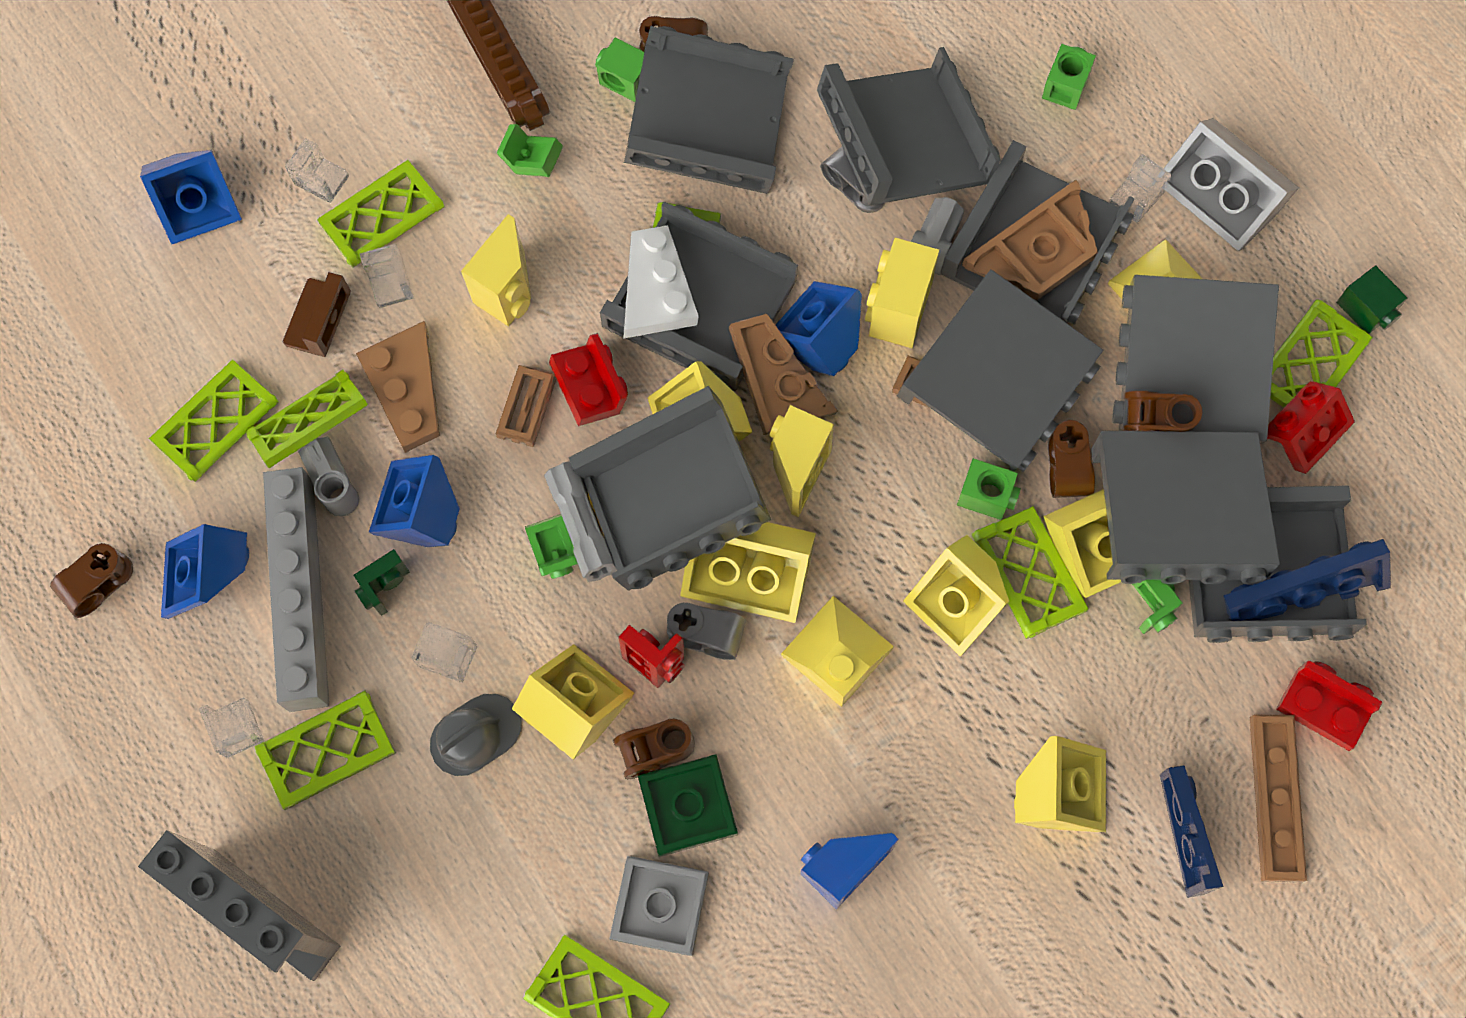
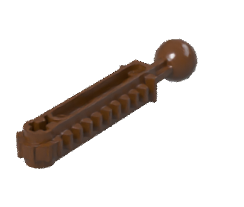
[446,0,550,131]

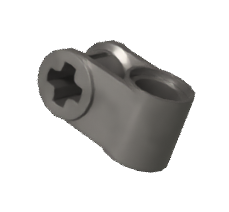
[820,147,885,213]
[667,603,746,660]

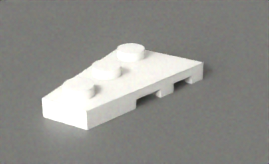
[623,225,699,339]

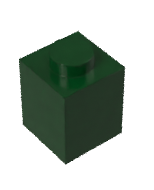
[1336,265,1408,334]

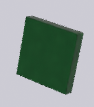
[638,754,738,857]

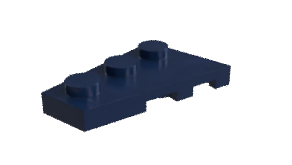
[1160,765,1224,898]

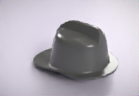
[430,694,522,776]

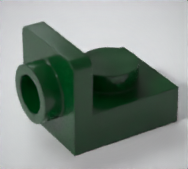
[353,549,410,616]

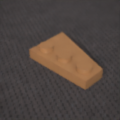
[729,314,838,435]
[356,321,440,453]

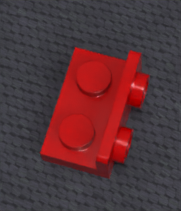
[549,333,628,426]
[1267,381,1355,474]
[618,625,685,688]
[1276,661,1383,751]

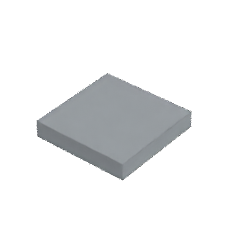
[609,856,709,956]

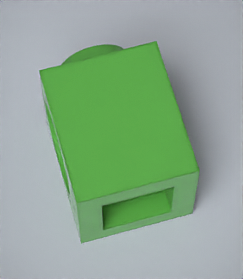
[595,37,644,102]
[1042,44,1096,110]
[957,458,1021,520]

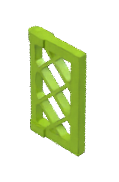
[317,160,445,268]
[1270,299,1373,408]
[149,359,279,482]
[245,369,368,468]
[971,506,1089,639]
[255,690,396,810]
[523,934,670,1018]

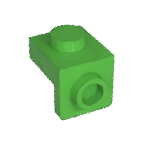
[497,124,563,177]
[525,514,578,579]
[1132,580,1183,634]

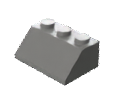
[1154,118,1299,251]

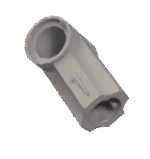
[911,197,964,275]
[298,436,359,516]

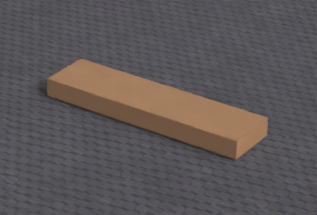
[1249,715,1307,882]

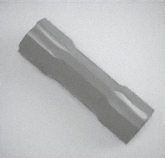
[544,462,616,582]

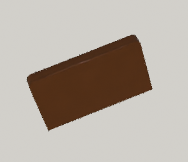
[283,272,351,357]

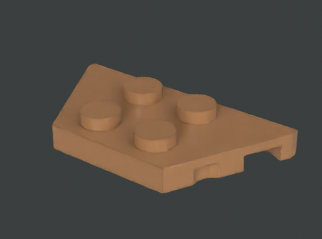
[963,180,1098,300]

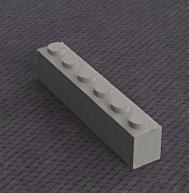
[263,467,329,712]

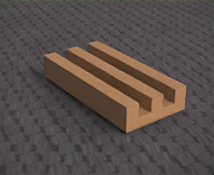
[495,365,556,447]

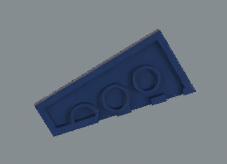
[1223,539,1391,621]

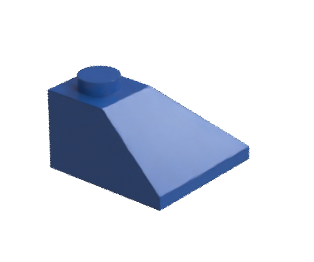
[140,150,242,245]
[775,281,862,376]
[368,455,460,547]
[161,524,249,619]
[800,833,899,909]

